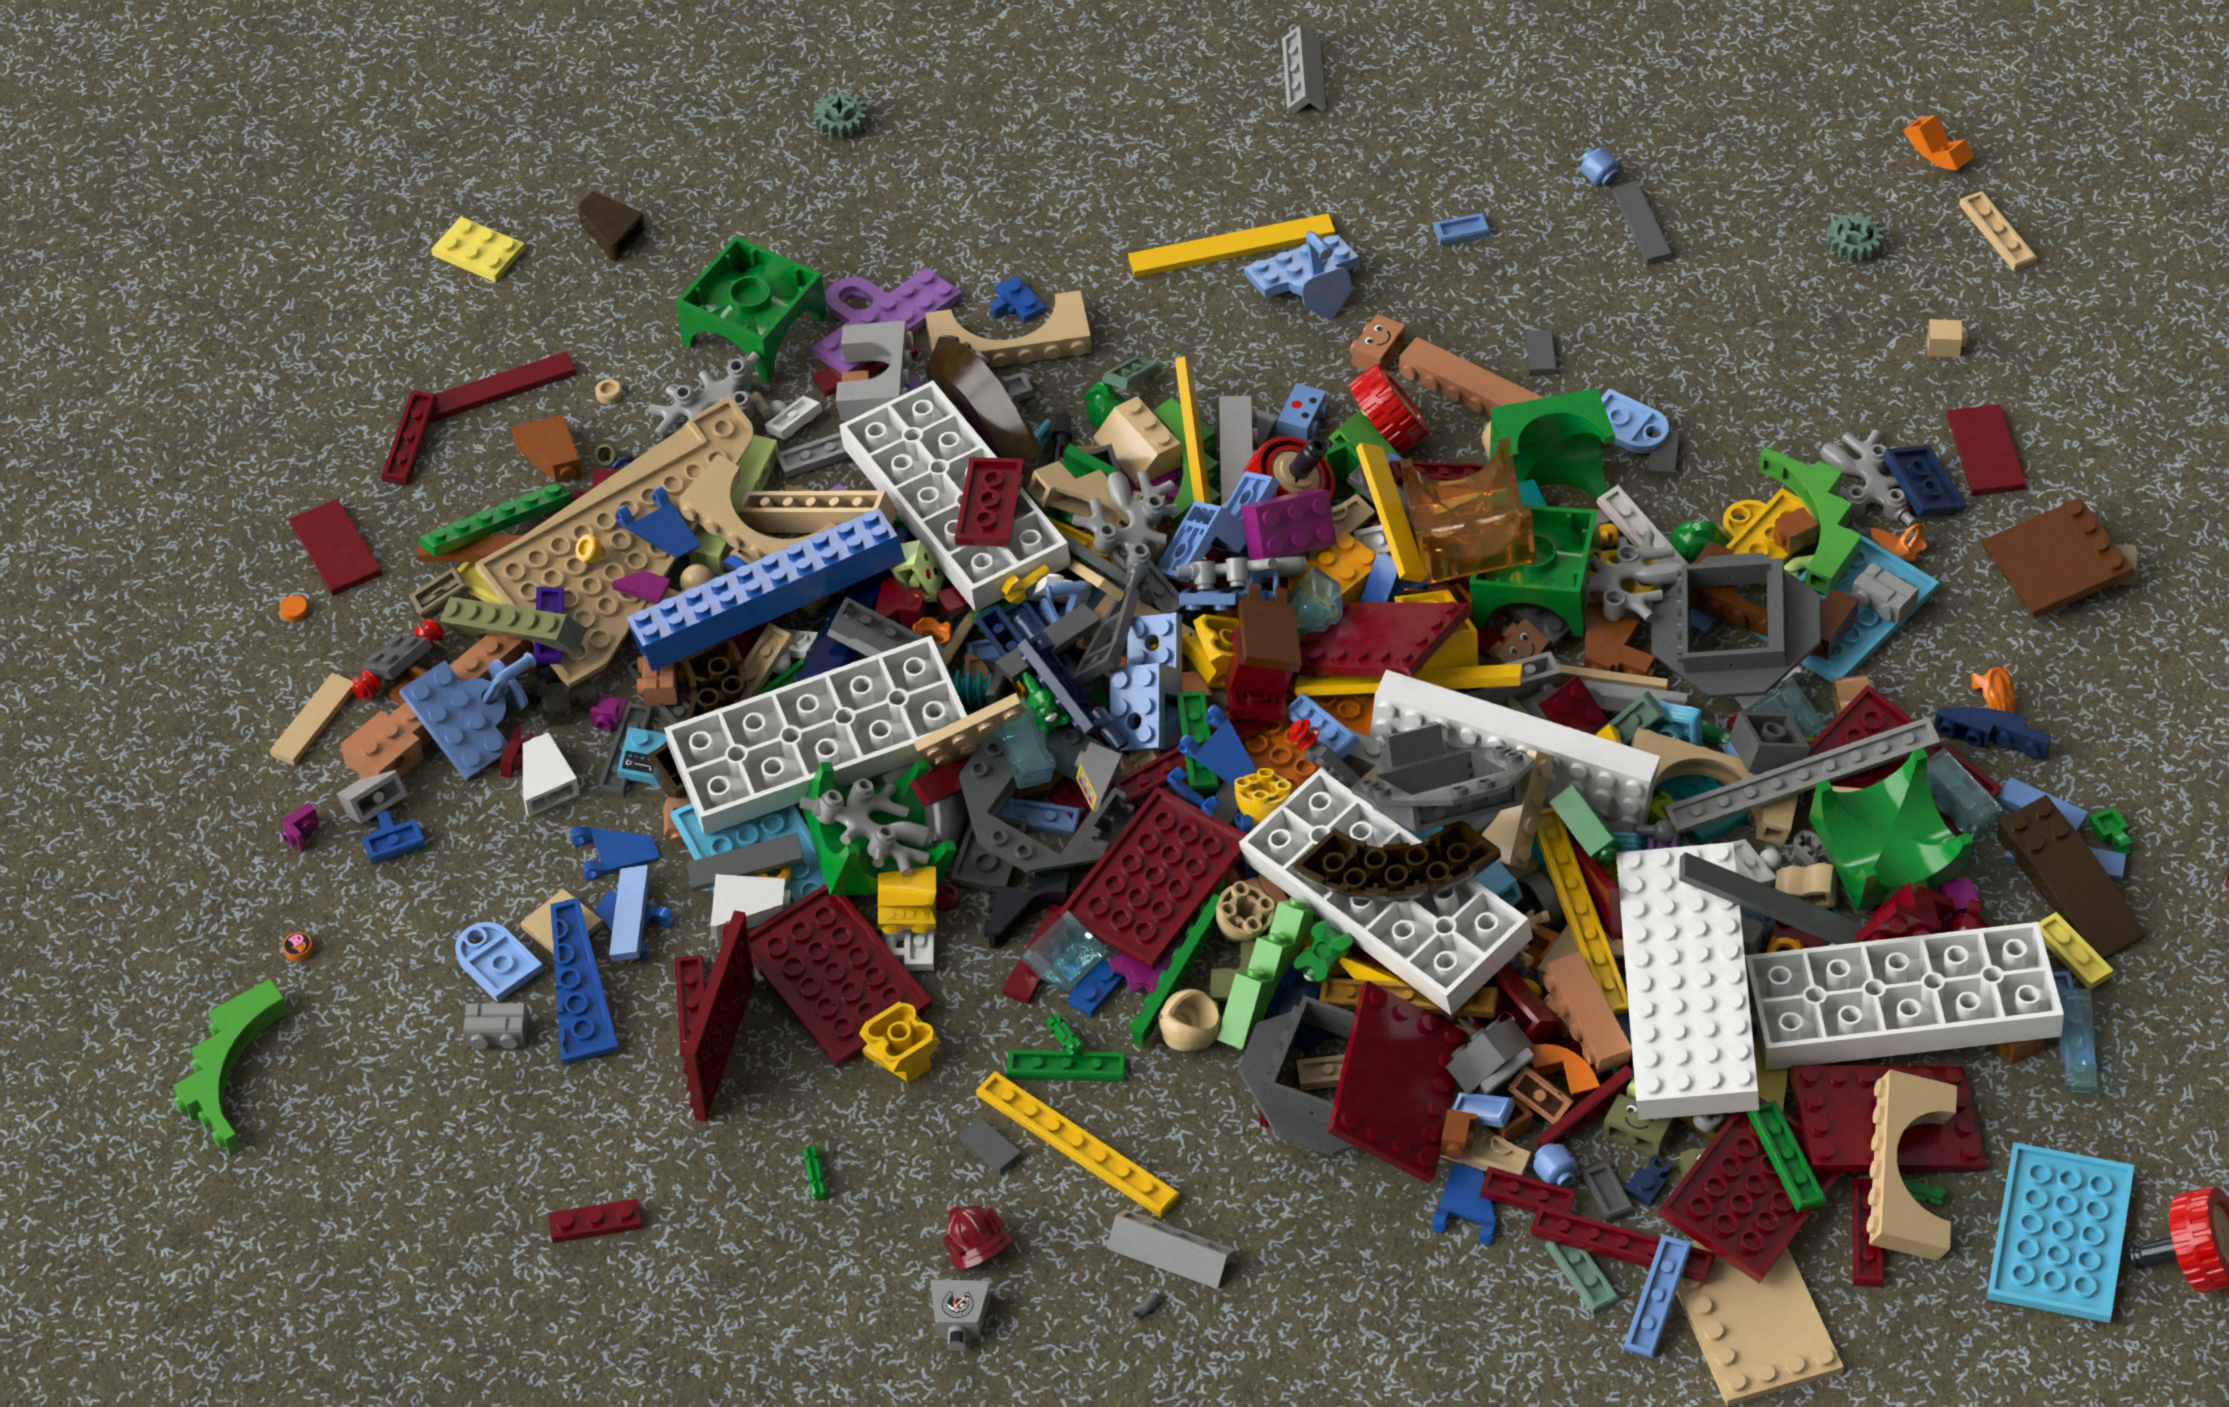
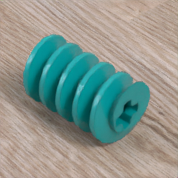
[946,668,993,708]

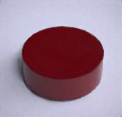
[936,883,961,911]

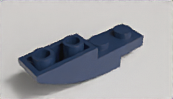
[1934,707,2051,760]

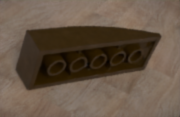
[1997,794,2146,960]

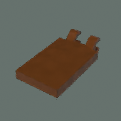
[1238,583,1302,673]

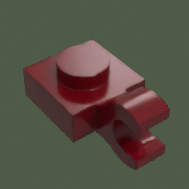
[500,728,534,778]

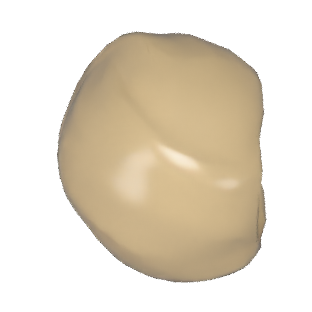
[1159,989,1221,1051]

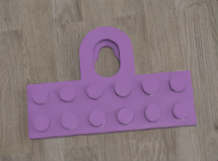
[812,268,962,374]

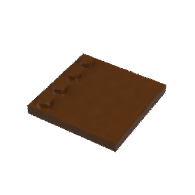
[1982,497,2134,619]

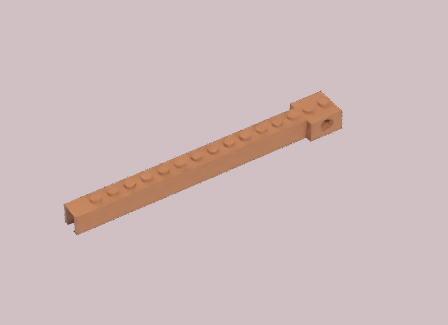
[340,634,534,778]

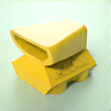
[1182,614,1240,689]
[878,866,936,933]
[859,1002,941,1083]

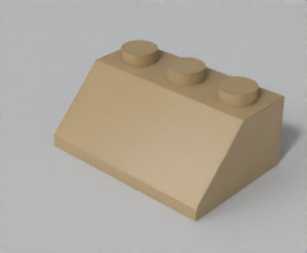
[1093,396,1182,488]

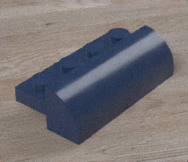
[974,600,1076,693]

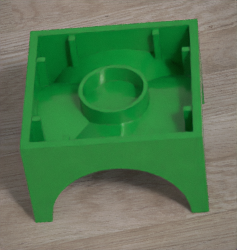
[676,236,827,383]
[1489,388,1615,509]
[1469,502,1601,637]
[1809,748,1973,912]
[803,760,957,896]

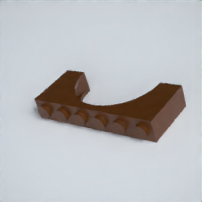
[1691,541,1859,660]

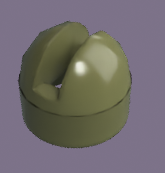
[595,444,618,465]

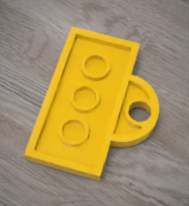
[1722,488,1813,586]

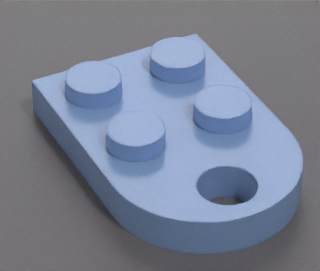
[1601,389,1669,454]
[455,922,544,1003]

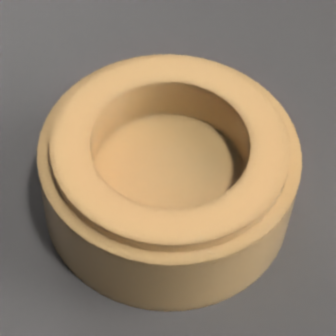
[595,379,623,404]

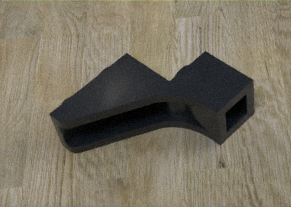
[984,868,1071,949]

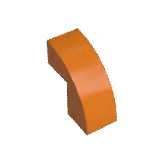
[1903,115,1974,170]
[1530,1044,1600,1102]

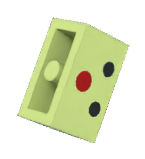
[890,540,944,603]

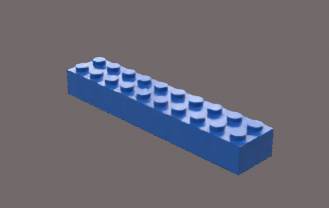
[626,508,906,672]

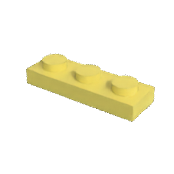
[2038,912,2114,990]

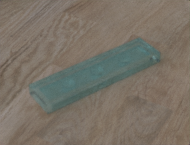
[2060,988,2097,1093]

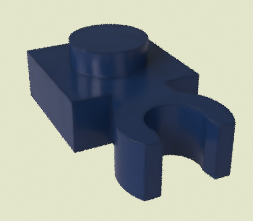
[1624,1154,1672,1207]

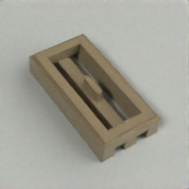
[409,566,469,619]

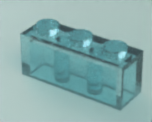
[994,697,1056,789]
[1927,748,2003,839]

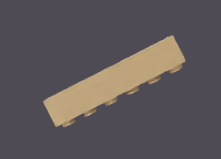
[737,491,898,533]

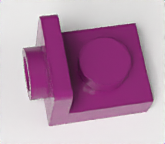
[590,696,628,731]
[281,802,319,853]

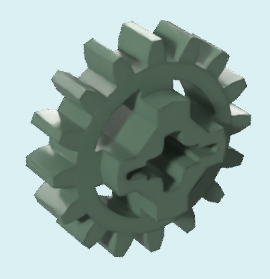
[813,91,868,138]
[1826,212,1884,261]

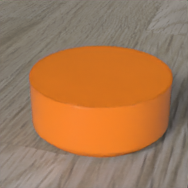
[279,595,308,622]

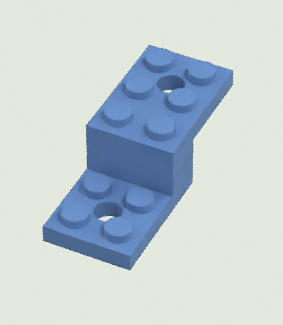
[1156,471,1281,583]
[1110,613,1182,753]

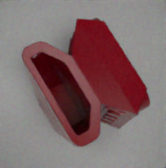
[875,576,930,630]

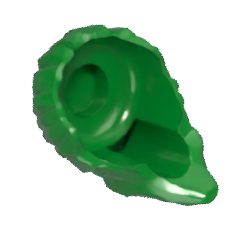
[1084,381,1126,430]
[1670,520,1730,563]

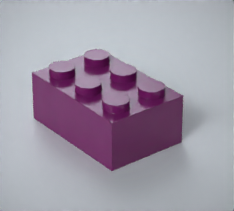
[1241,488,1337,560]

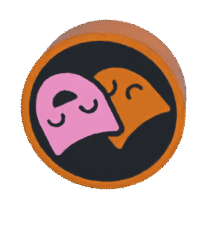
[283,932,313,962]

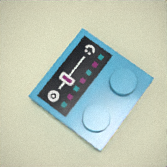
[617,727,667,786]

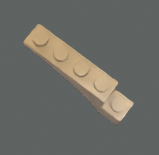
[1027,461,1167,563]
[1481,749,1555,869]

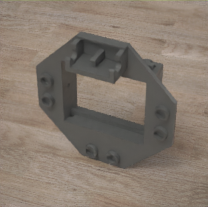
[1651,553,1821,698]
[1351,721,1535,833]
[959,723,1135,873]
[1237,995,1357,1156]

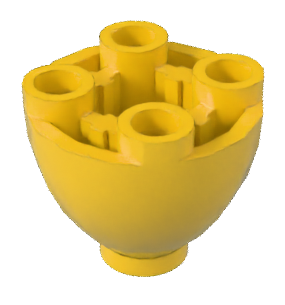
[1234,768,1292,829]

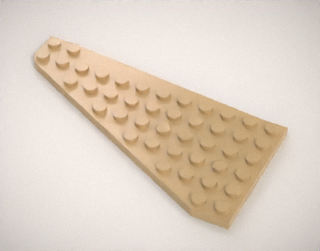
[475,396,753,689]

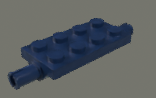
[1013,611,1129,752]

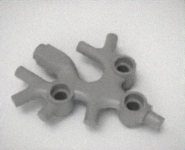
[648,351,761,438]
[1820,430,1917,527]
[1071,470,1178,586]
[1585,531,1682,622]
[1176,557,1307,590]
[799,779,933,877]

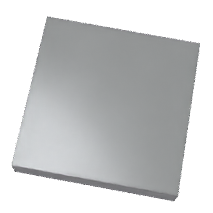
[1477,1047,1534,1096]

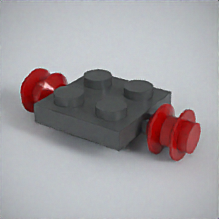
[352,619,444,700]
[1288,719,1367,802]

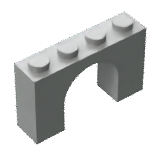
[836,321,914,420]

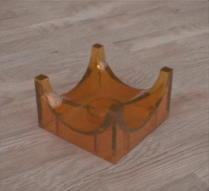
[1400,437,1537,584]

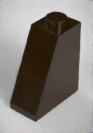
[578,191,645,262]

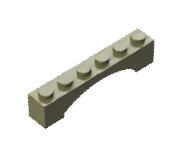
[440,597,587,654]

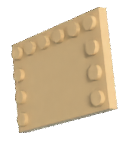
[1676,1240,1844,1406]

